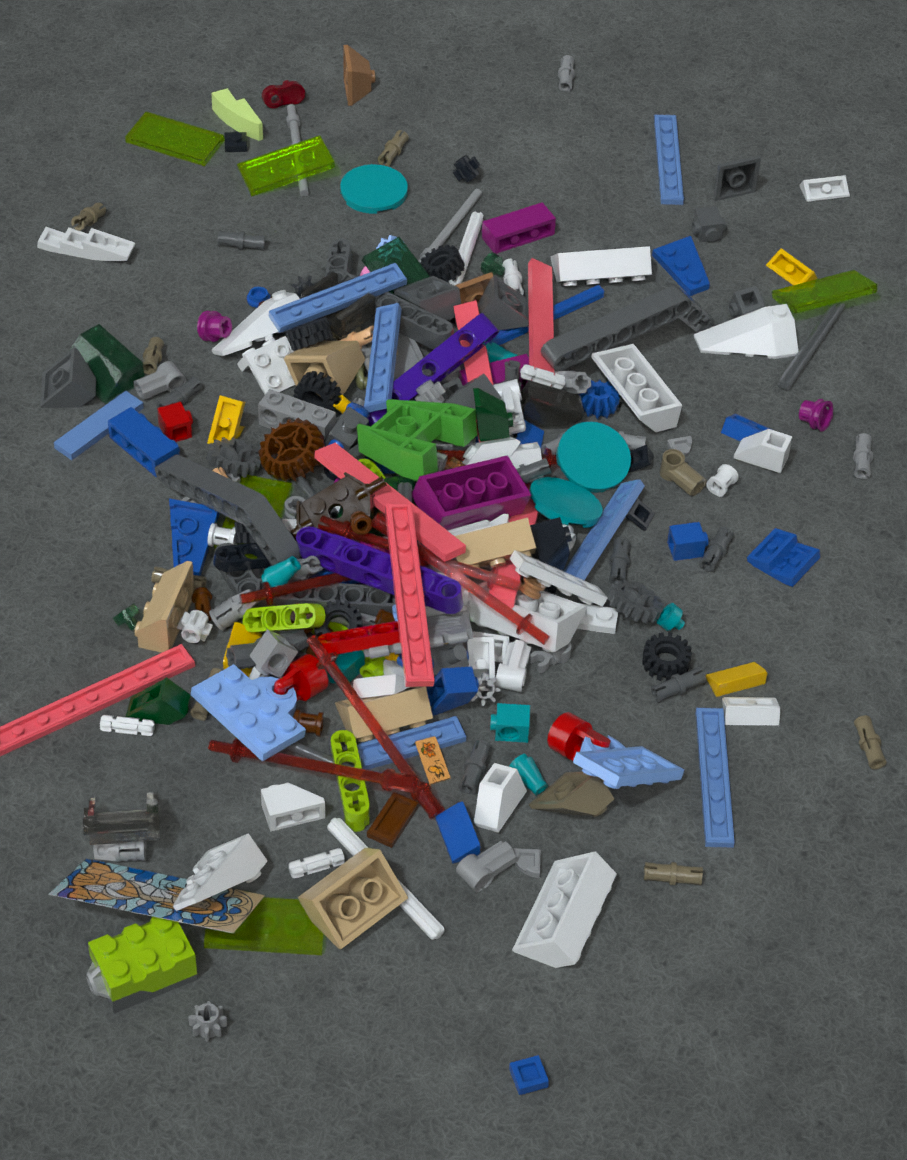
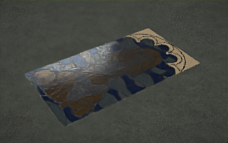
[48,859,265,933]

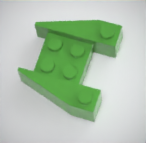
[357,399,477,482]

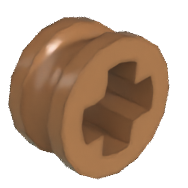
[519,576,546,599]

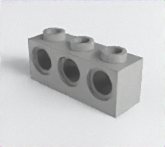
[258,389,336,442]

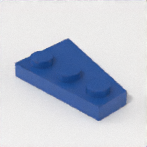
[652,236,710,296]
[169,499,220,576]

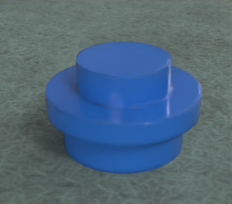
[247,287,270,308]

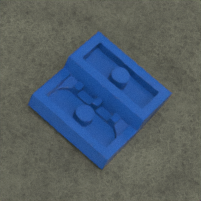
[747,528,820,587]

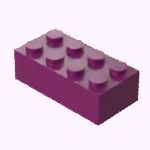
[412,455,531,530]

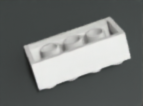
[550,246,652,286]
[591,344,682,432]
[467,577,586,652]
[512,851,617,968]

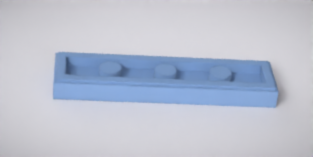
[54,391,144,460]
[357,716,466,771]

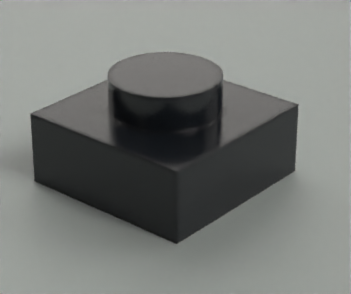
[224,131,247,152]

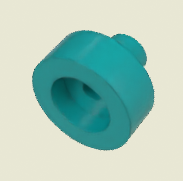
[657,603,685,631]

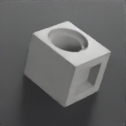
[249,629,298,678]

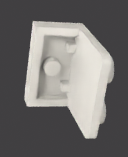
[237,336,295,394]

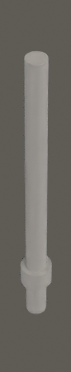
[286,104,309,196]
[413,189,482,273]

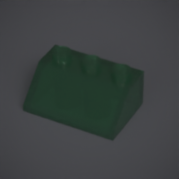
[69,324,144,404]

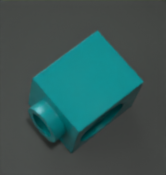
[490,703,530,743]

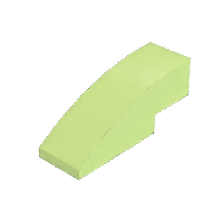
[211,88,263,141]

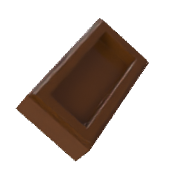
[367,792,419,848]

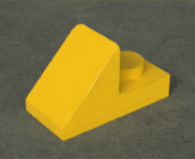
[207,395,246,444]

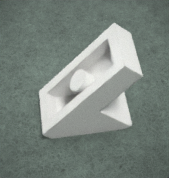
[466,636,495,691]

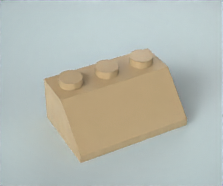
[453,518,536,574]
[135,561,194,652]
[335,687,433,742]
[298,848,408,949]

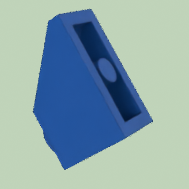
[426,667,479,716]

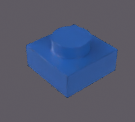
[509,1055,549,1095]

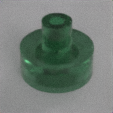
[481,252,505,276]
[112,603,140,631]

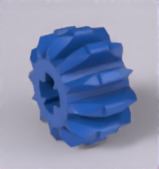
[578,379,620,420]

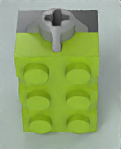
[86,916,198,1014]

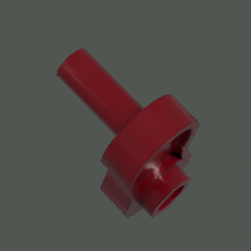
[262,80,305,108]

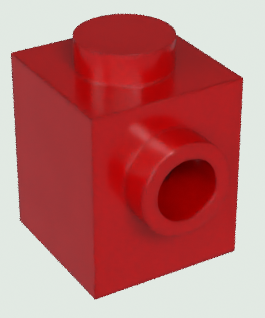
[157,402,193,442]

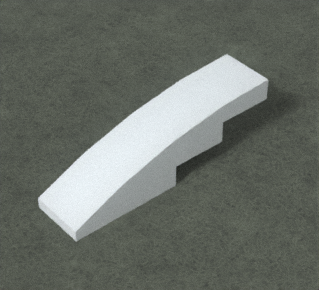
[37,227,135,261]

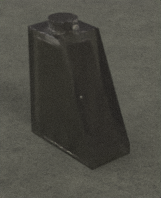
[520,380,584,429]

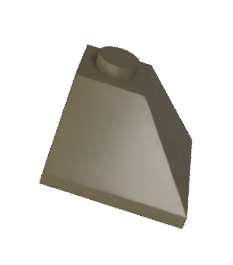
[529,772,614,817]

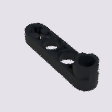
[213,540,303,572]

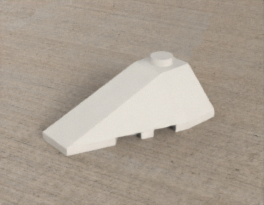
[212,290,314,356]
[694,304,799,359]
[173,833,267,911]

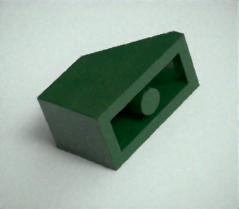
[473,388,514,442]
[125,677,191,725]

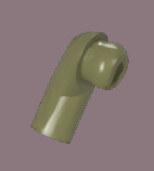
[354,363,368,391]

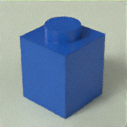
[667,522,708,561]

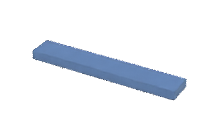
[654,115,684,205]
[269,263,407,333]
[364,303,402,412]
[564,479,645,580]
[695,708,735,848]

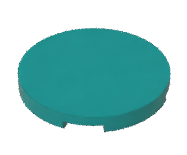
[340,164,408,214]
[556,422,631,493]
[529,477,603,528]

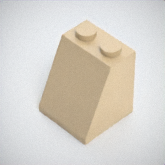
[284,341,365,396]

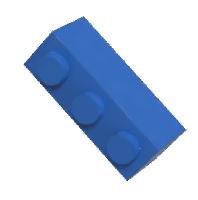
[108,407,180,477]

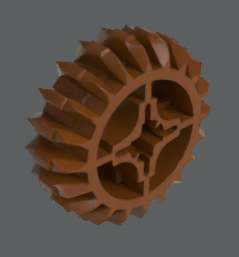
[258,418,326,483]

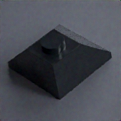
[530,517,572,595]

